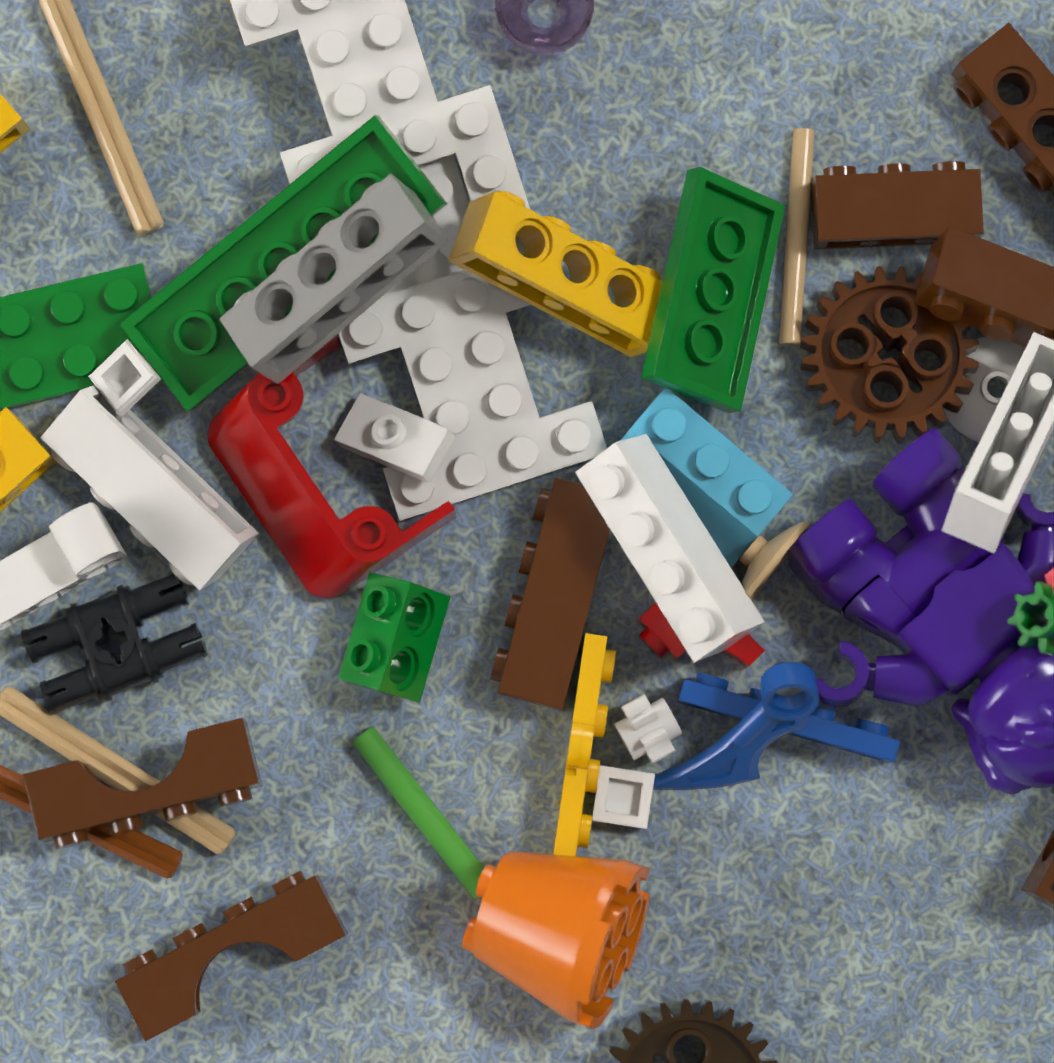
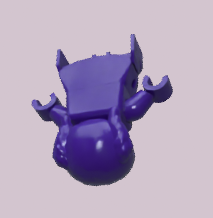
[788,427,1054,794]

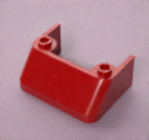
[207,336,457,599]

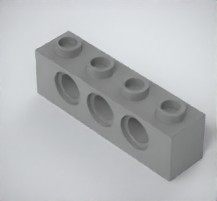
[220,174,449,384]

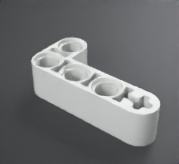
[0,503,127,631]

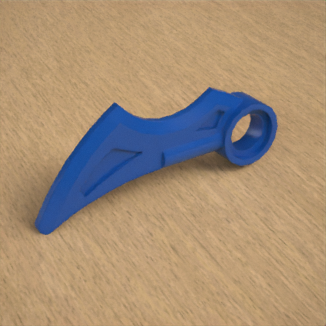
[653,662,819,790]

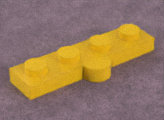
[553,633,616,856]

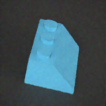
[621,388,793,567]

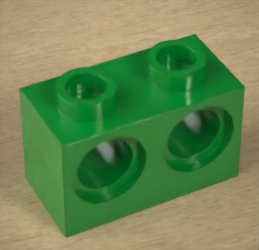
[338,572,451,703]

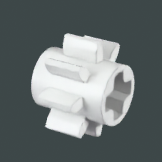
[614,694,682,764]

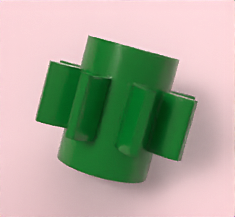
[1007,581,1054,655]

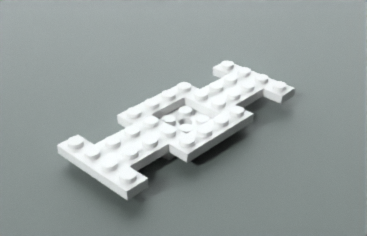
[230,0,607,521]

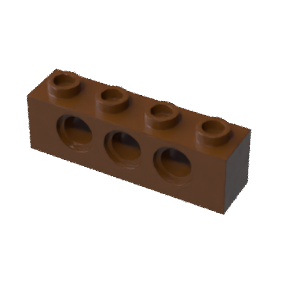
[951,22,1054,197]

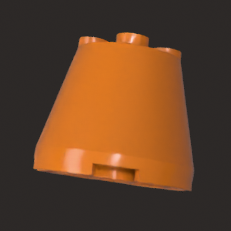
[462,851,650,1029]

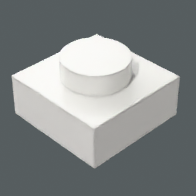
[592,765,655,829]

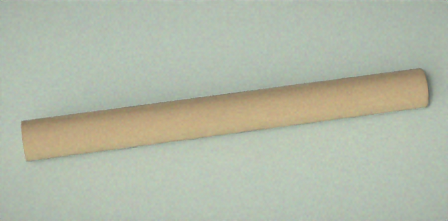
[779,128,815,347]

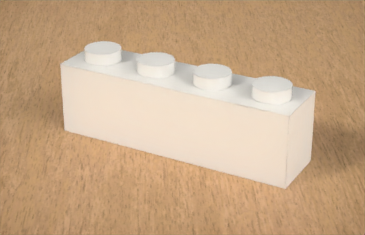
[942,332,1054,553]
[40,385,259,590]
[575,434,765,663]

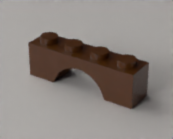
[23,718,263,849]
[115,871,348,1042]

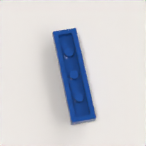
[677,672,900,763]

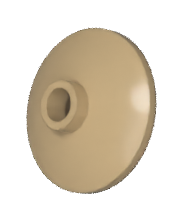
[739,521,810,601]

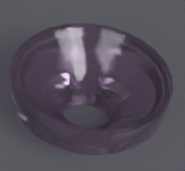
[495,0,594,56]

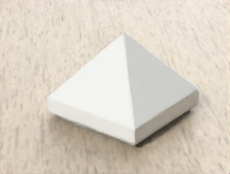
[88,339,161,417]

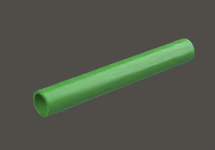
[352,726,484,900]

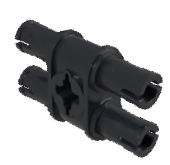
[21,573,208,715]

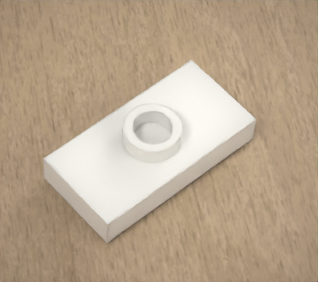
[334,393,456,483]

